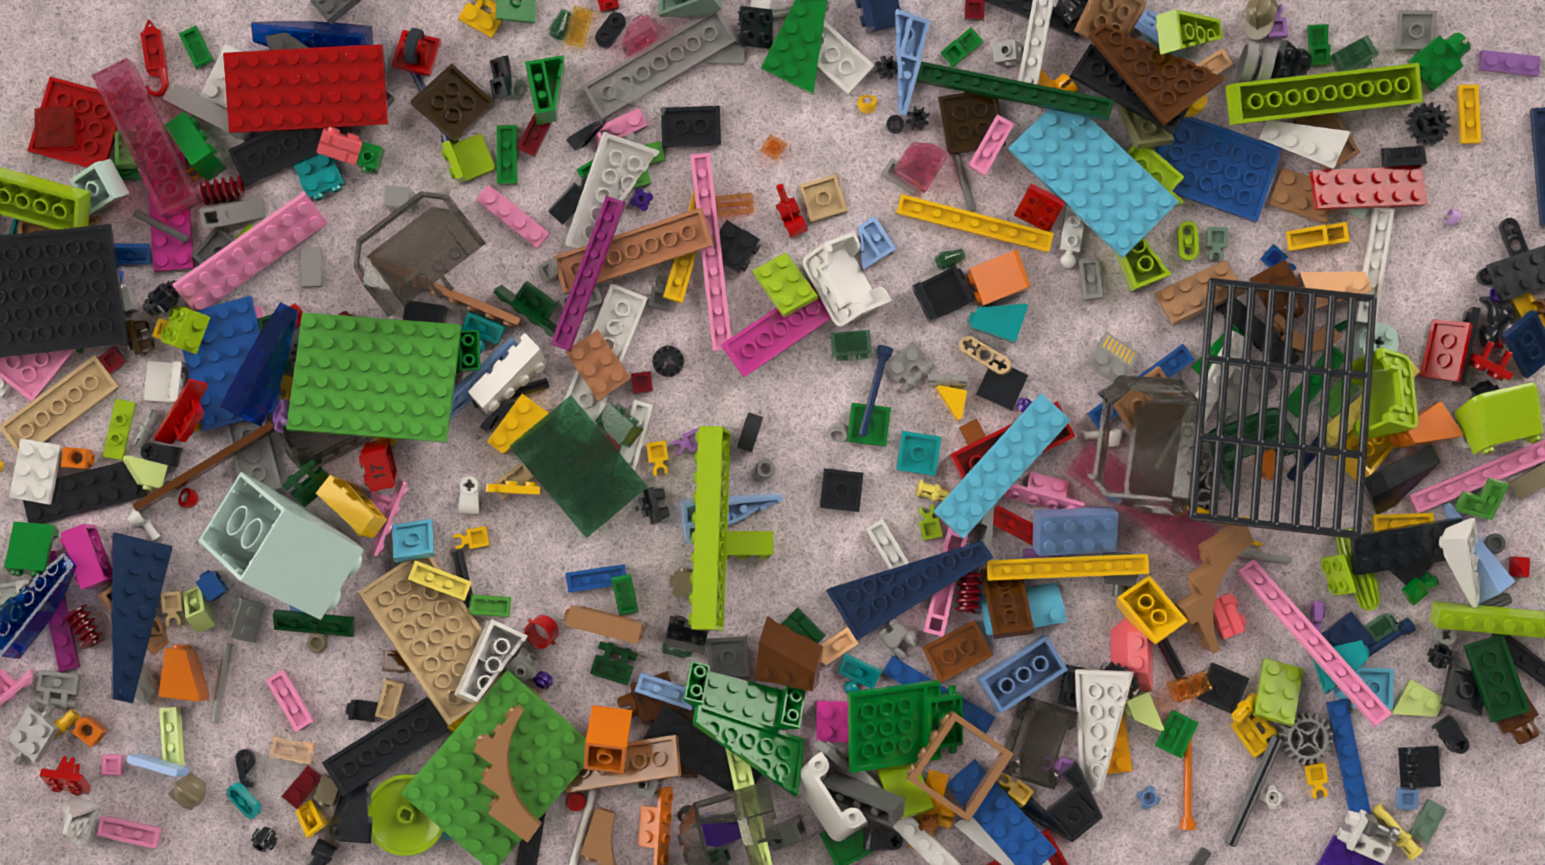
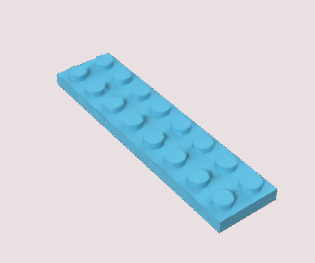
[933,393,1071,539]

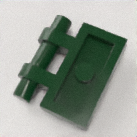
[282,458,330,507]
[590,641,638,686]

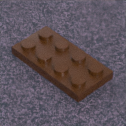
[981,569,1034,639]

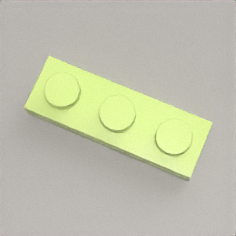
[159,706,185,766]

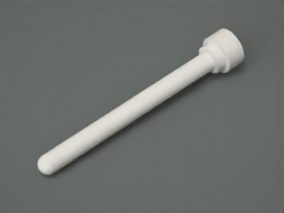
[569,789,597,865]

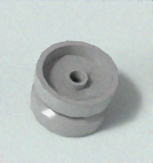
[1236,41,1276,83]

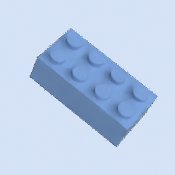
[1032,507,1118,556]
[975,635,1068,713]

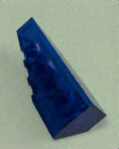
[251,21,373,48]
[220,302,299,426]
[0,552,77,659]

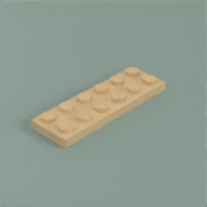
[0,355,120,453]

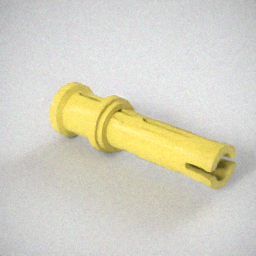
[915,479,951,502]
[1371,803,1423,861]

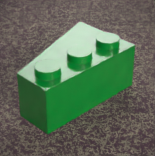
[525,55,565,125]
[165,111,227,181]

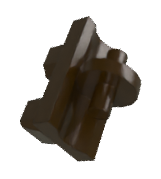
[120,320,155,357]

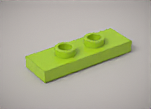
[103,399,137,461]

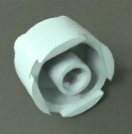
[1353,322,1399,358]

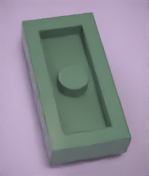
[1409,799,1447,844]

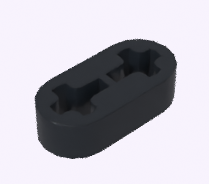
[235,749,259,787]

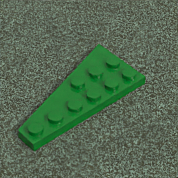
[761,0,827,95]
[693,703,805,797]

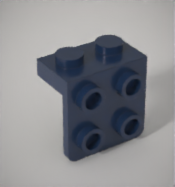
[855,0,901,34]

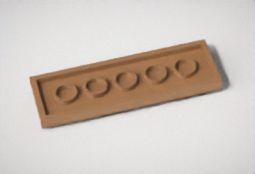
[565,735,681,793]

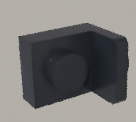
[346,699,378,722]

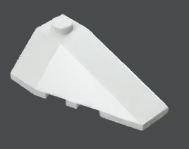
[1439,518,1481,608]
[62,798,99,846]

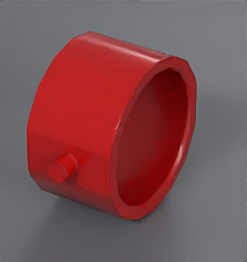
[525,615,559,649]

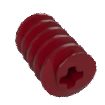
[200,175,245,205]
[955,573,983,614]
[65,604,106,650]

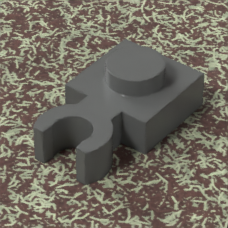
[648,275,670,312]

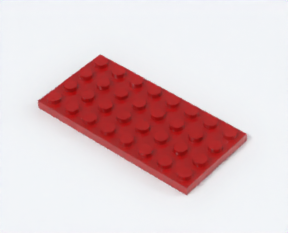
[223,44,389,133]

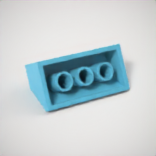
[978,582,1067,635]

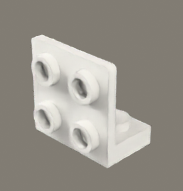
[144,361,187,403]

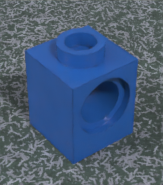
[196,570,230,602]

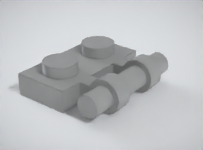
[884,341,935,392]
[35,670,81,710]

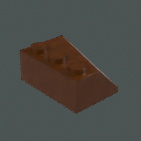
[755,616,823,692]

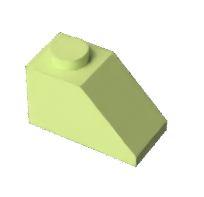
[123,455,168,492]
[183,586,216,634]
[1124,691,1165,731]

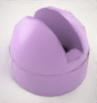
[1443,208,1462,226]

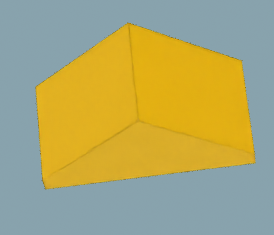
[935,385,967,421]
[295,799,330,839]

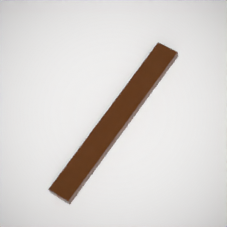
[133,421,275,512]

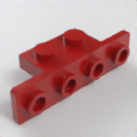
[154,379,208,444]

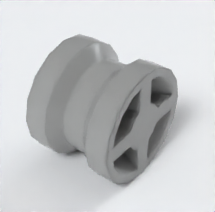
[1433,627,1457,645]

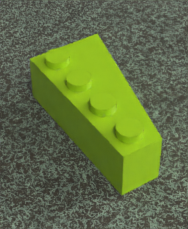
[1156,9,1223,55]
[1114,238,1172,292]

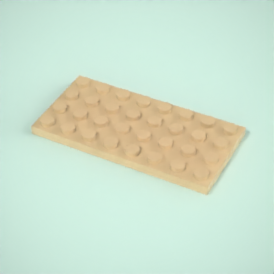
[358,557,507,726]

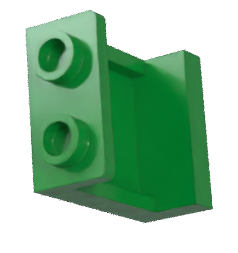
[4,522,59,578]

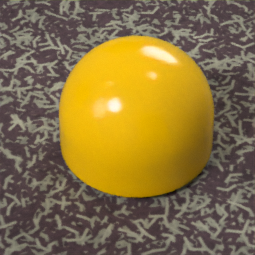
[857,95,877,114]

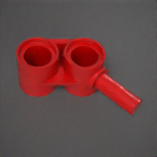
[775,184,808,239]

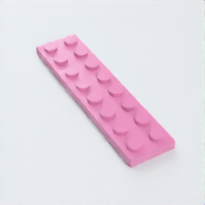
[172,192,327,311]

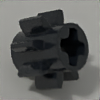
[874,55,897,80]
[906,106,930,131]
[1427,644,1454,669]
[251,827,278,852]

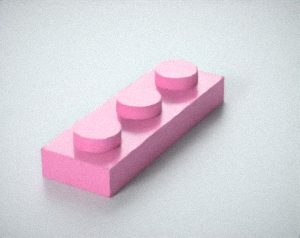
[968,114,1014,176]
[266,669,314,732]
[96,815,162,849]

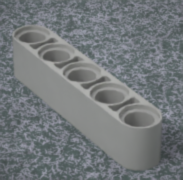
[162,82,253,142]

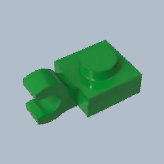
[1401,572,1439,606]

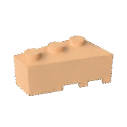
[1299,272,1372,310]

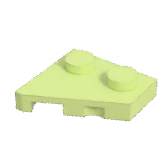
[1391,679,1443,717]

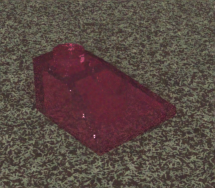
[621,14,660,57]
[892,142,950,193]

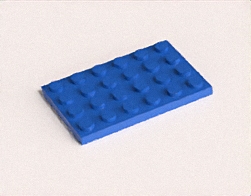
[1155,117,1282,223]
[182,296,280,432]

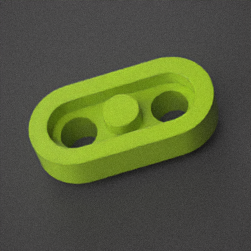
[1177,221,1199,261]

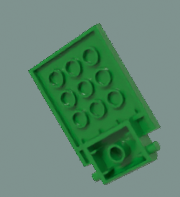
[847,679,963,773]

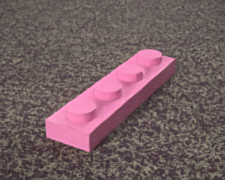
[476,185,550,249]

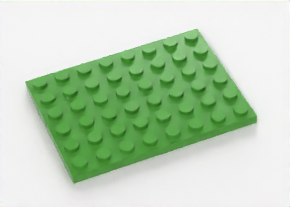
[286,312,462,443]
[400,670,586,865]

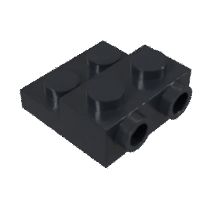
[1270,40,1312,79]
[719,220,761,274]
[664,615,708,654]

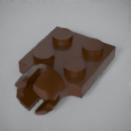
[1249,259,1304,320]
[617,671,681,723]
[1495,689,1540,745]

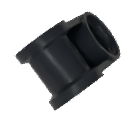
[140,443,183,467]
[1432,714,1469,754]
[863,829,903,851]

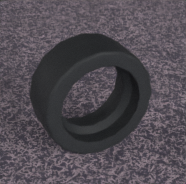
[737,412,763,452]

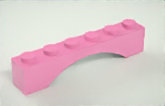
[923,526,969,637]

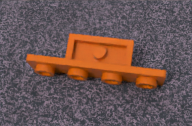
[638,786,674,865]

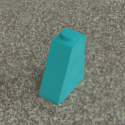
[967,303,1028,344]
[1312,640,1369,695]

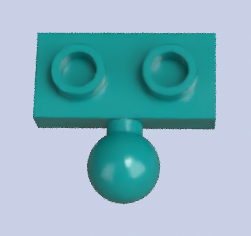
[462,311,506,353]
[837,653,882,695]

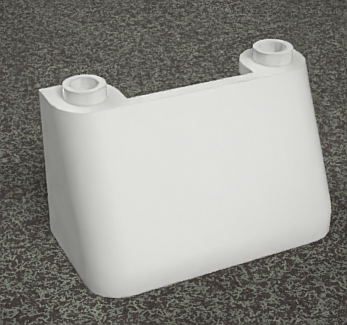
[803,232,892,326]
[799,751,869,841]

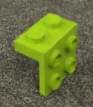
[441,134,495,184]
[161,305,210,354]

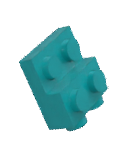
[293,153,346,202]

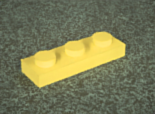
[408,561,472,601]

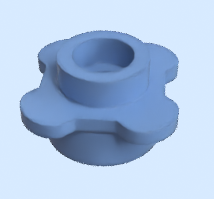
[1136,786,1160,810]

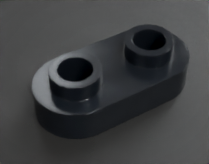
[595,12,626,49]

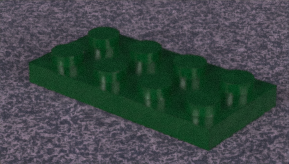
[1463,634,1531,723]

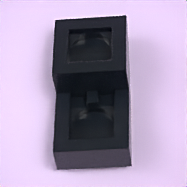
[489,55,512,100]
[480,401,515,433]

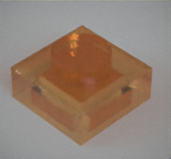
[760,134,787,161]

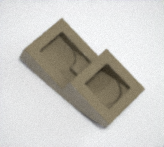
[1509,462,1545,500]

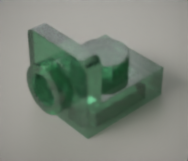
[1363,613,1399,642]
[700,845,732,865]

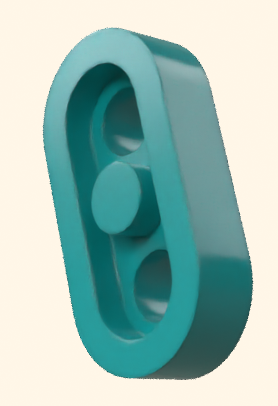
[227,782,261,819]

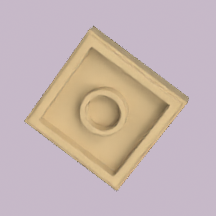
[799,174,848,223]

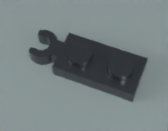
[548,174,588,225]

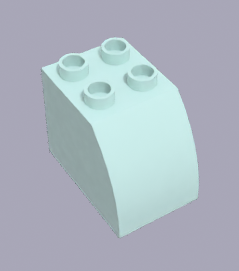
[198,472,364,620]

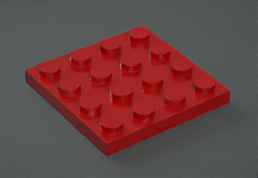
[27,76,128,168]

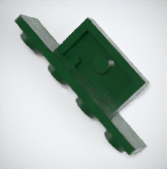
[493,281,558,337]

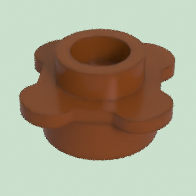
[918,813,940,833]

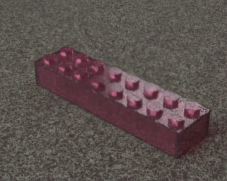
[91,58,203,219]
[1065,440,1218,566]

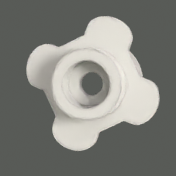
[1260,785,1284,810]

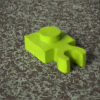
[918,504,943,541]

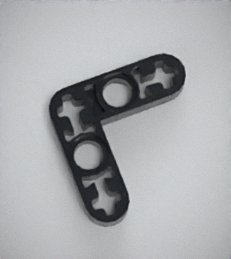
[1476,217,1529,286]

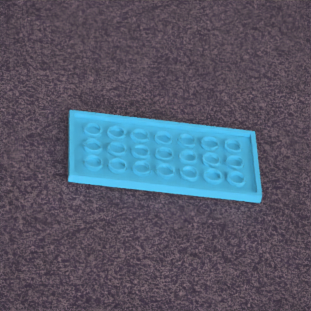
[1008,109,1179,258]

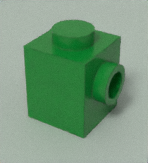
[356,142,385,174]

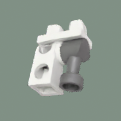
[1337,809,1400,864]

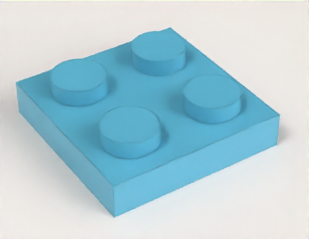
[392,519,435,562]

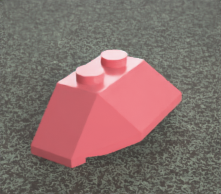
[1111,618,1153,692]

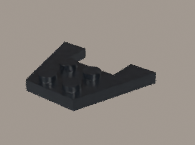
[1019,759,1103,842]

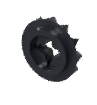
[652,345,684,377]

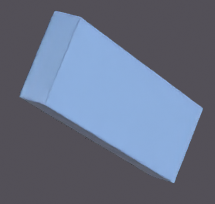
[635,672,693,710]
[127,753,190,777]

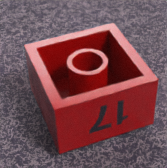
[359,438,398,492]

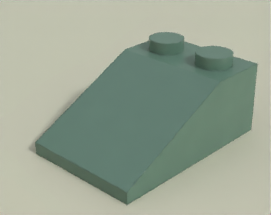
[658,0,722,17]

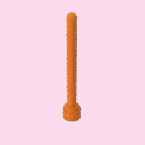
[1179,738,1196,830]

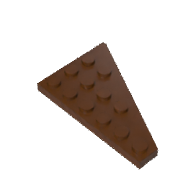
[1088,23,1225,126]

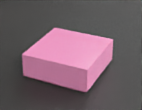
[101,754,124,775]

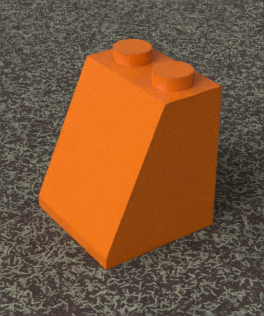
[967,249,1031,307]
[1389,401,1463,449]
[158,643,210,702]
[583,705,632,774]

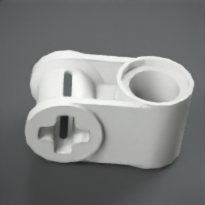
[459,476,481,514]

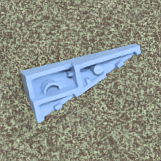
[895,9,930,116]
[680,494,782,543]
[1442,502,1515,604]

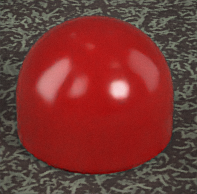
[178,488,199,508]

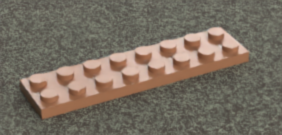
[553,207,714,294]

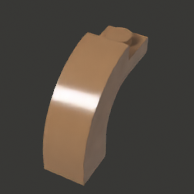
[1273,313,1342,353]

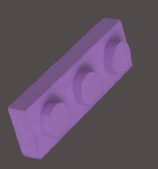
[1479,50,1540,77]

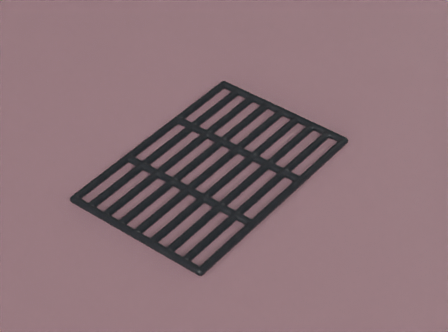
[1188,278,1377,539]

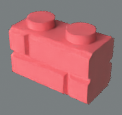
[316,126,362,165]
[1213,593,1246,639]

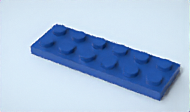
[946,759,1057,865]

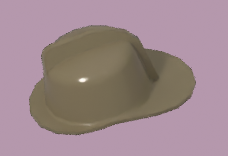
[1244,0,1278,40]
[168,772,207,810]

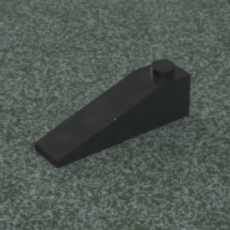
[1364,444,1440,514]
[329,782,373,844]

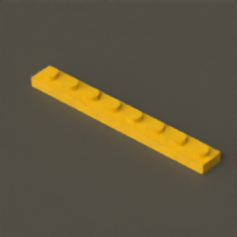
[896,194,1054,253]
[986,554,1149,580]

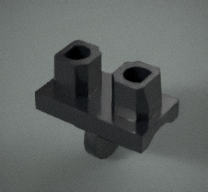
[635,487,670,525]

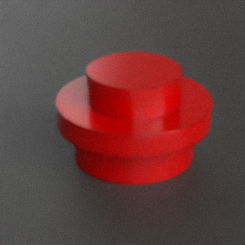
[566,792,586,811]

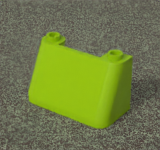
[1351,347,1418,439]
[1453,382,1544,455]

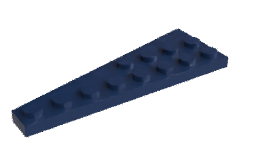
[111,532,173,703]
[826,540,994,641]

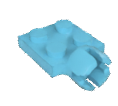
[1333,667,1394,709]

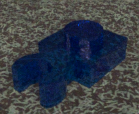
[1259,244,1297,271]

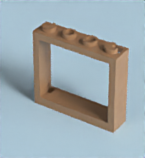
[563,605,647,644]
[906,711,1014,822]

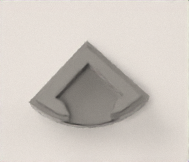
[540,257,558,284]

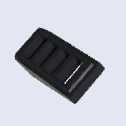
[566,119,607,151]

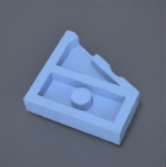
[858,216,896,270]

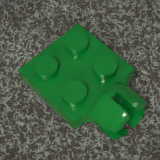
[1407,32,1471,91]

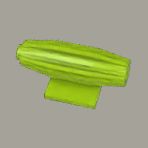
[1320,527,1381,612]

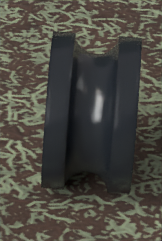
[886,115,904,134]

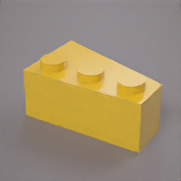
[487,394,556,455]
[316,475,387,538]

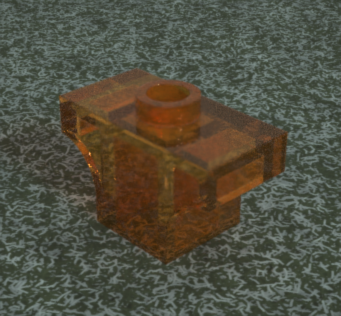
[1166,670,1212,702]

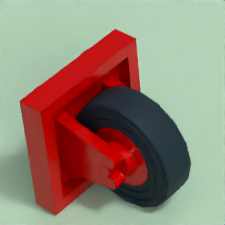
[391,28,441,77]

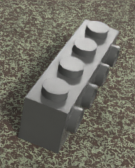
[822,771,905,827]

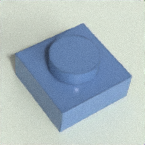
[1395,787,1419,809]

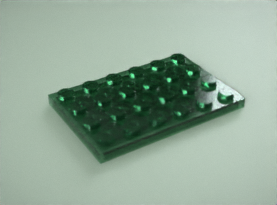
[509,395,648,538]

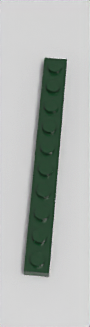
[916,61,1114,121]

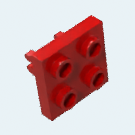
[1014,183,1066,232]
[1469,341,1514,381]
[39,756,91,796]

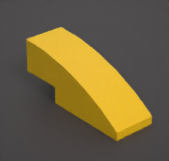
[1286,222,1350,251]

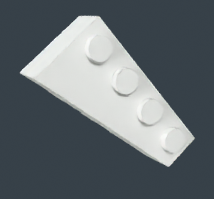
[1259,121,1350,169]
[468,333,547,414]
[454,619,528,703]

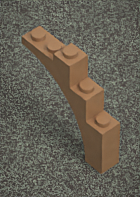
[1174,525,1254,654]
[473,704,542,843]
[580,806,617,865]

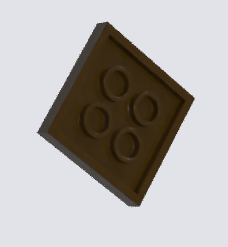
[410,63,495,143]
[938,92,1006,156]

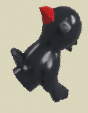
[1479,296,1516,349]

